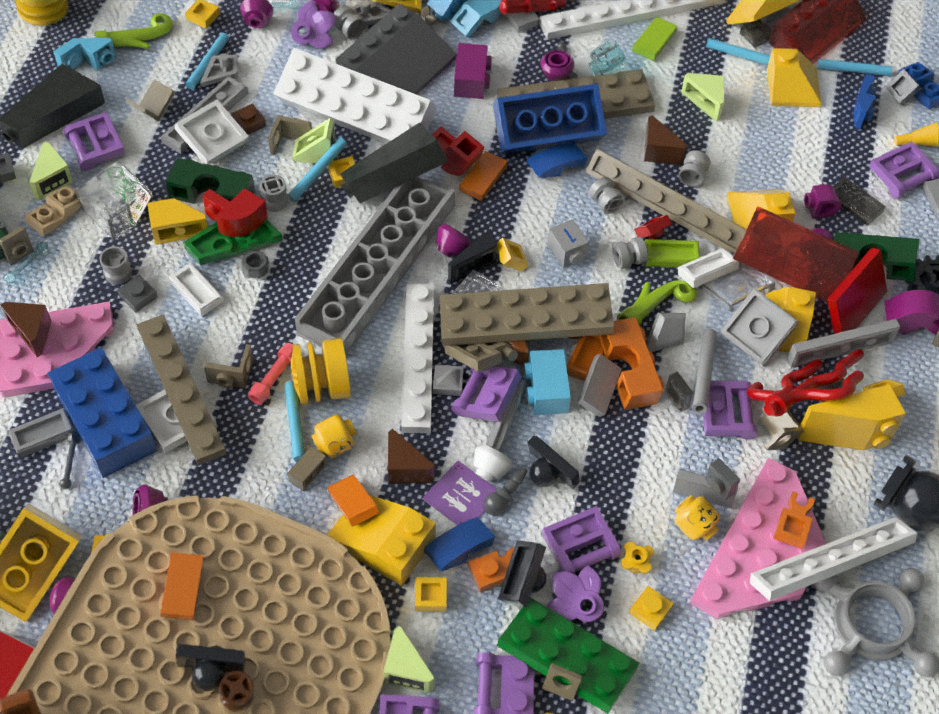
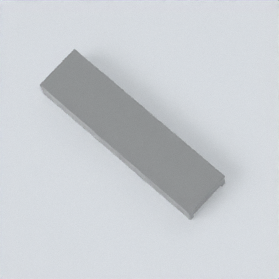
[295,177,455,356]

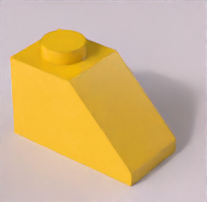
[147,198,208,244]

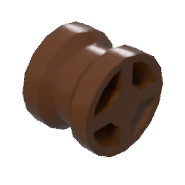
[220,671,254,712]

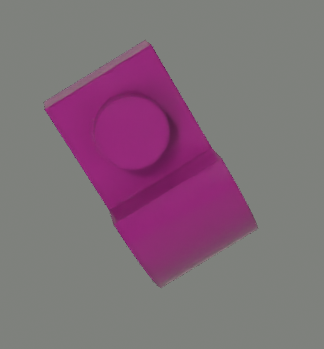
[884,290,939,335]

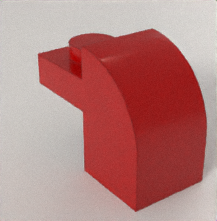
[432,126,485,176]
[202,188,268,237]

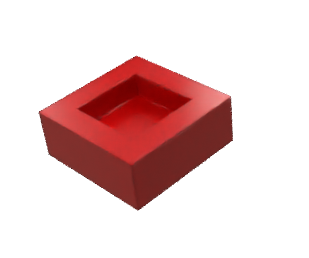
[634,214,672,239]

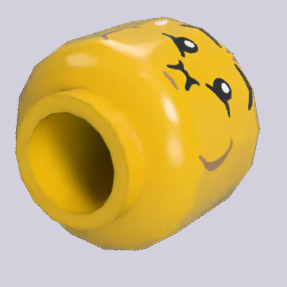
[311,414,358,458]
[674,495,720,541]

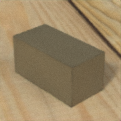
[288,446,327,491]

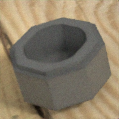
[242,251,269,278]

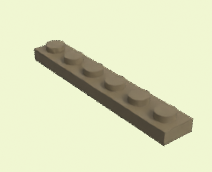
[136,314,226,466]

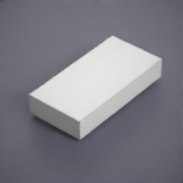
[678,248,739,288]
[168,263,224,317]

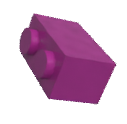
[454,43,492,99]

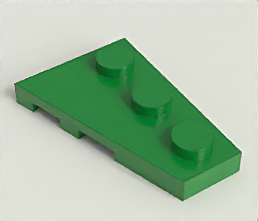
[183,219,283,265]

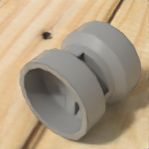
[334,5,366,39]
[678,150,711,187]
[259,175,288,212]
[588,177,625,214]
[612,237,648,269]
[99,246,132,285]

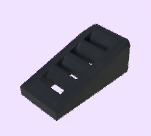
[448,232,498,284]

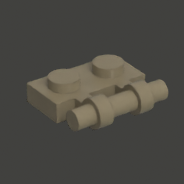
[445,342,518,372]

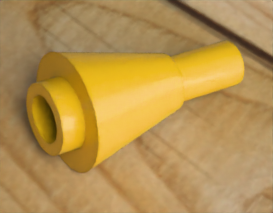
[894,122,939,147]

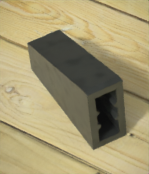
[0,64,105,148]
[340,122,448,203]

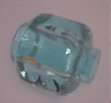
[588,42,627,76]

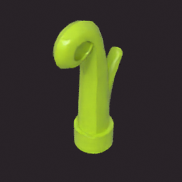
[94,13,173,49]
[617,280,697,326]

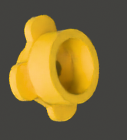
[621,542,654,574]

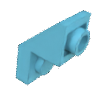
[450,0,502,38]
[54,38,117,71]

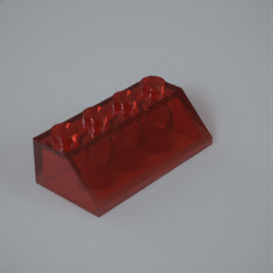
[769,0,866,64]
[733,205,859,303]

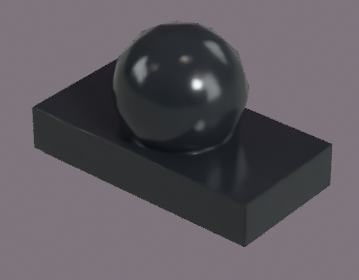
[527,435,580,489]
[498,540,547,607]
[176,644,245,692]

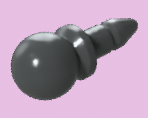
[484,468,527,516]

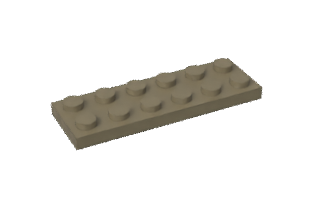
[497,69,655,119]
[440,283,614,346]

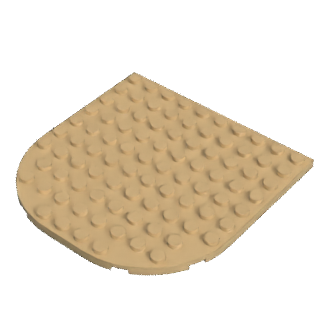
[7,496,390,714]

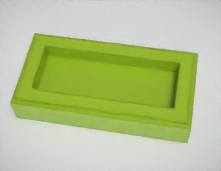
[632,16,677,61]
[645,239,700,267]

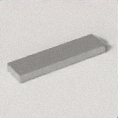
[161,76,248,154]
[787,319,900,368]

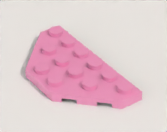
[0,301,114,398]
[689,458,826,619]

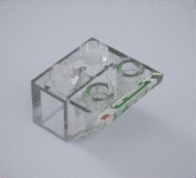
[75,161,152,240]

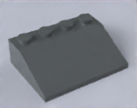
[335,4,457,95]

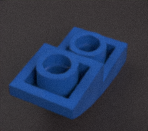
[898,62,939,109]
[853,73,876,129]
[527,143,588,178]
[424,517,495,572]

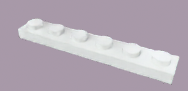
[401,284,434,433]
[750,517,917,601]

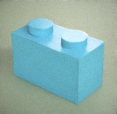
[524,349,571,415]

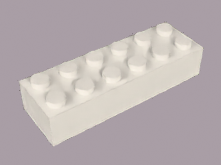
[273,48,437,144]

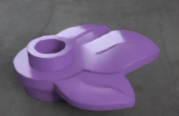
[291,1,337,49]
[546,566,604,623]

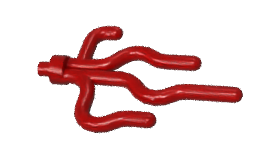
[747,349,864,417]

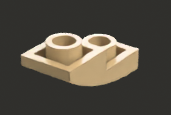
[25,184,85,236]

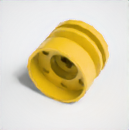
[15,0,68,26]
[290,337,351,405]

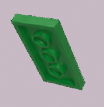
[497,597,640,714]

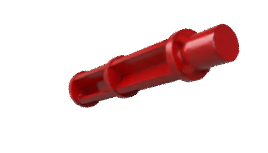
[499,0,566,15]

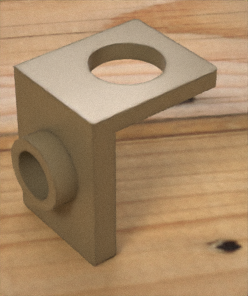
[125,80,175,121]
[268,115,312,155]
[0,226,34,265]
[204,344,253,388]
[759,411,804,450]
[542,663,582,701]

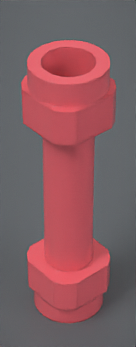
[248,343,293,405]

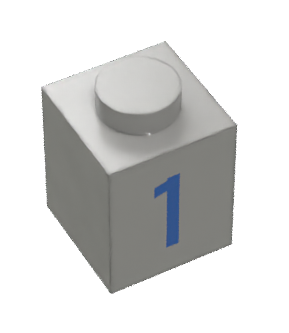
[548,219,589,268]

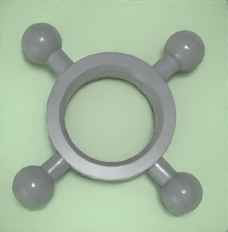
[813,568,939,677]

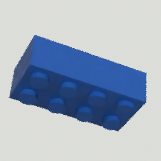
[493,83,607,155]
[47,347,157,478]

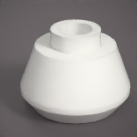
[473,444,512,483]

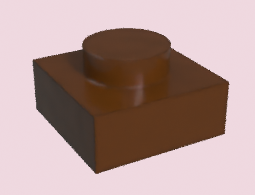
[230,103,266,135]

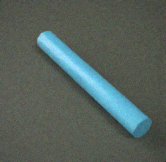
[186,33,229,90]
[706,38,770,65]
[816,59,892,76]
[288,137,348,202]
[284,381,305,462]

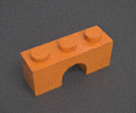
[598,317,664,410]

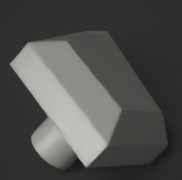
[351,0,391,26]
[201,53,238,86]
[646,313,686,352]

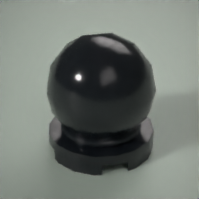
[873,454,939,530]

